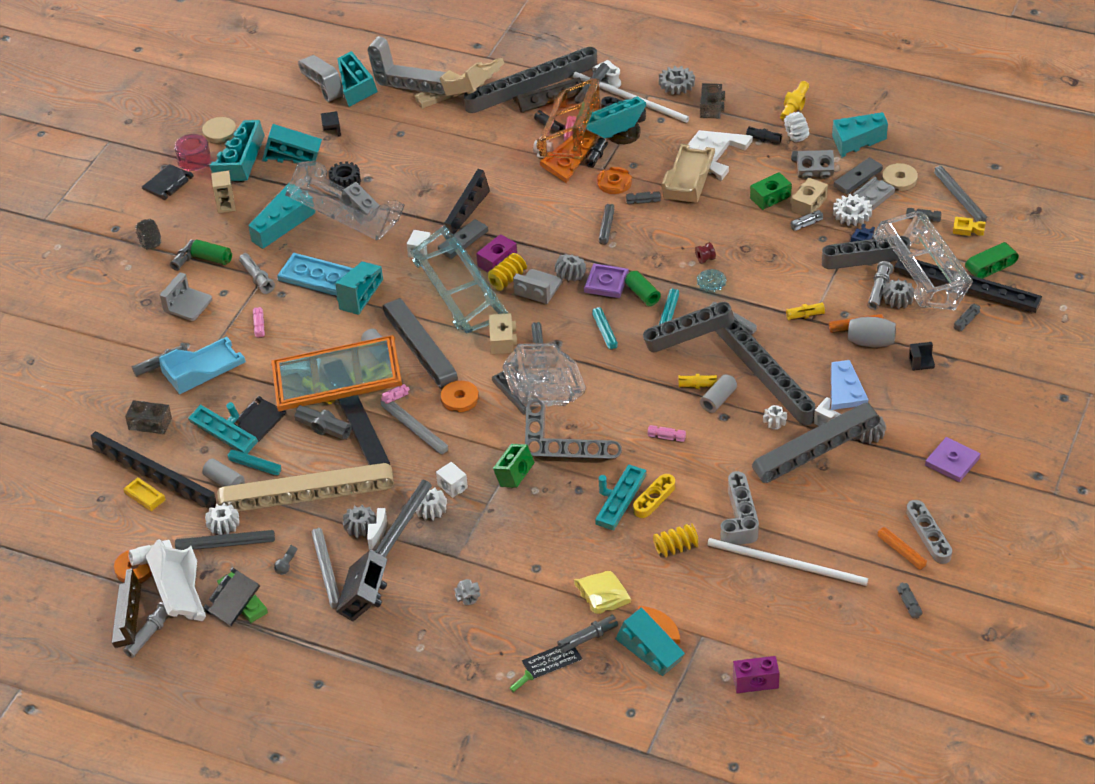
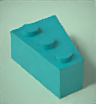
[262,124,322,165]

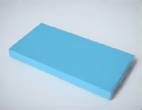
[277,253,353,296]

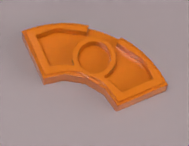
[638,606,680,644]

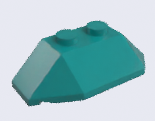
[578,96,646,138]

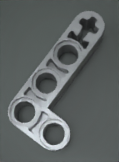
[298,55,344,102]
[720,471,759,545]

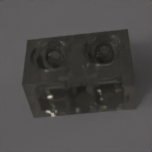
[700,83,726,119]
[125,400,172,435]

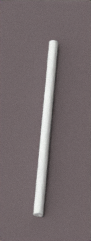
[573,72,689,123]
[708,538,868,586]

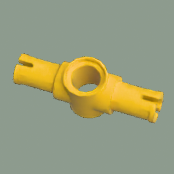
[780,81,809,121]

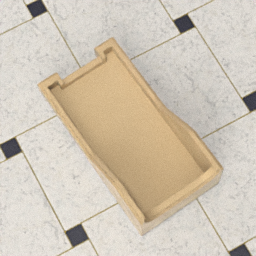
[439,58,505,96]
[662,144,715,203]

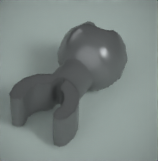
[274,545,298,575]

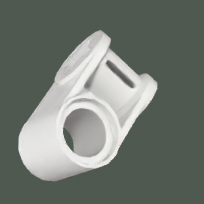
[592,60,621,88]

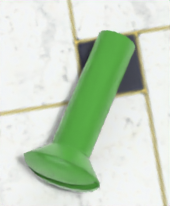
[510,670,533,693]

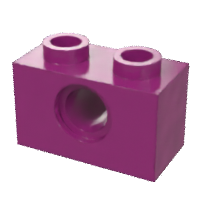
[476,234,517,272]
[733,656,780,694]

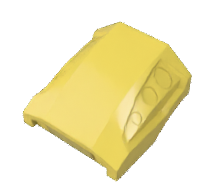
[574,571,631,614]

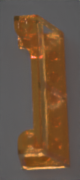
[536,78,600,159]

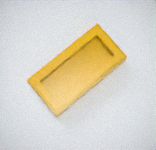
[124,477,166,512]

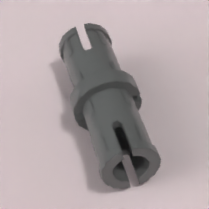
[170,240,195,271]

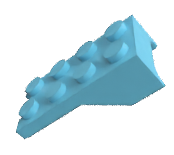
[159,337,246,394]

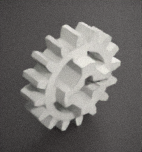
[833,194,872,226]

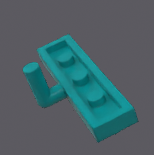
[188,402,258,454]
[595,464,647,531]

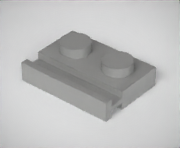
[853,177,895,211]

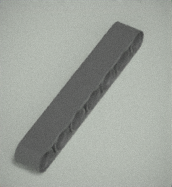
[383,298,458,388]
[752,403,881,483]

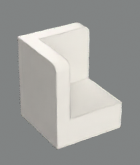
[407,230,430,260]
[814,397,842,426]

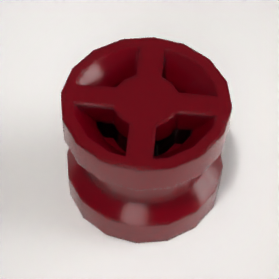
[695,242,716,264]

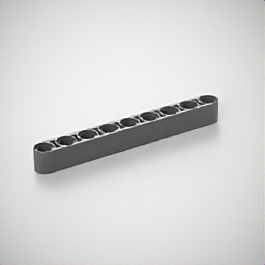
[464,47,598,113]
[715,317,815,425]

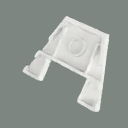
[688,130,753,181]

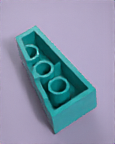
[209,120,265,181]
[248,182,316,249]

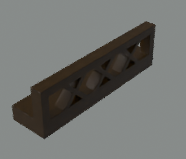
[513,77,583,112]
[112,568,141,648]

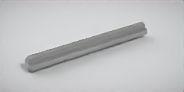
[380,401,448,454]
[311,528,340,608]

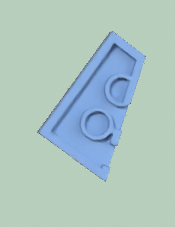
[831,360,869,410]

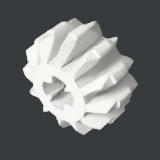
[784,112,809,142]
[416,488,447,520]
[205,502,240,535]

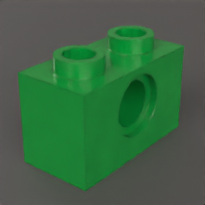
[750,172,792,210]
[493,444,535,488]

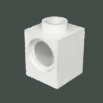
[436,462,468,498]

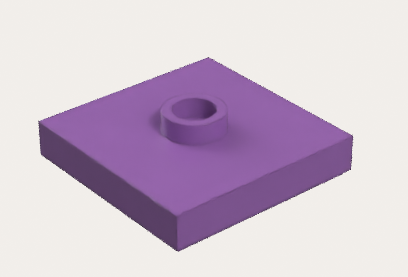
[584,263,629,298]
[925,437,981,482]

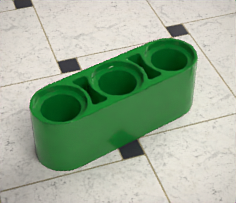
[965,242,1019,279]

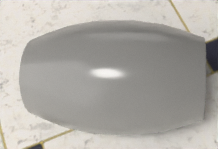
[848,317,896,348]

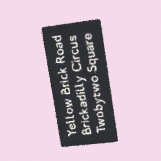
[522,644,582,679]

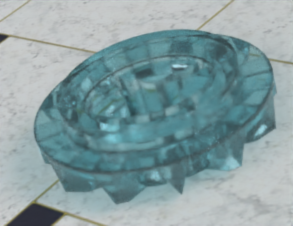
[697,269,726,292]

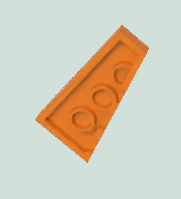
[540,127,598,183]

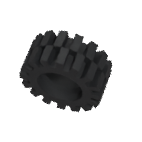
[329,161,361,192]

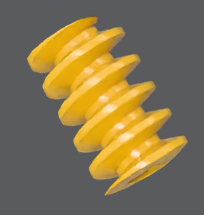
[488,253,527,291]
[653,523,698,558]

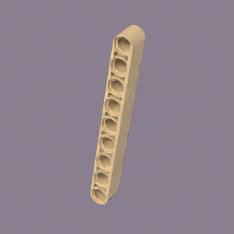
[217,463,394,511]

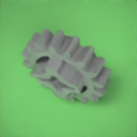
[659,66,695,95]

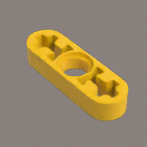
[633,474,675,518]

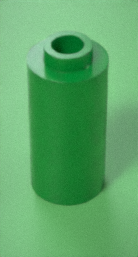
[191,239,232,265]
[625,271,661,306]

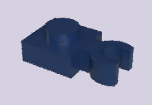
[850,224,875,242]

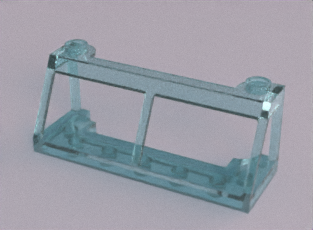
[410,225,509,334]

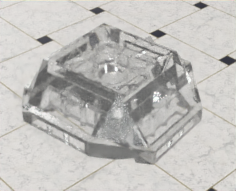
[502,343,586,407]

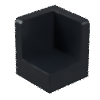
[321,111,341,137]
[909,342,935,371]

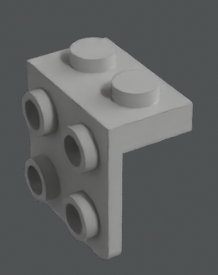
[513,269,562,304]
[160,272,212,321]

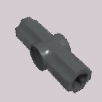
[294,405,352,440]

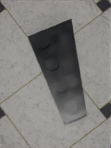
[444,169,490,235]

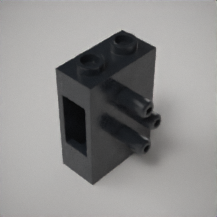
[336,549,387,621]

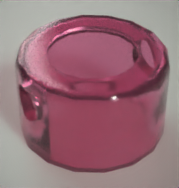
[174,134,211,171]

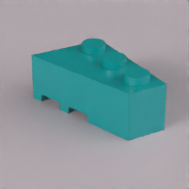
[337,51,378,107]
[832,112,888,158]
[335,261,383,315]
[615,607,685,676]

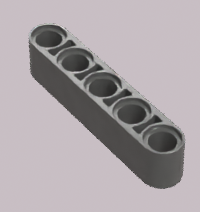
[822,236,911,269]
[643,302,735,352]

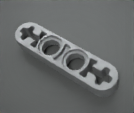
[906,500,952,564]

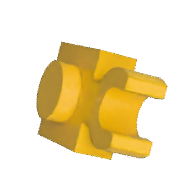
[953,217,986,236]

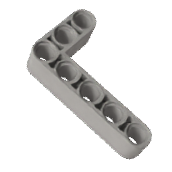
[367,36,446,94]
[525,399,622,458]

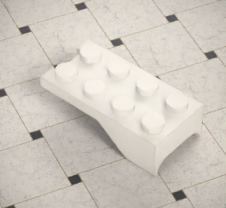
[146,539,206,621]

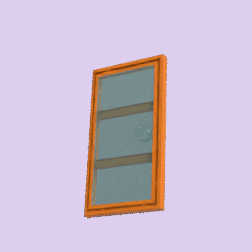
[271,335,402,411]

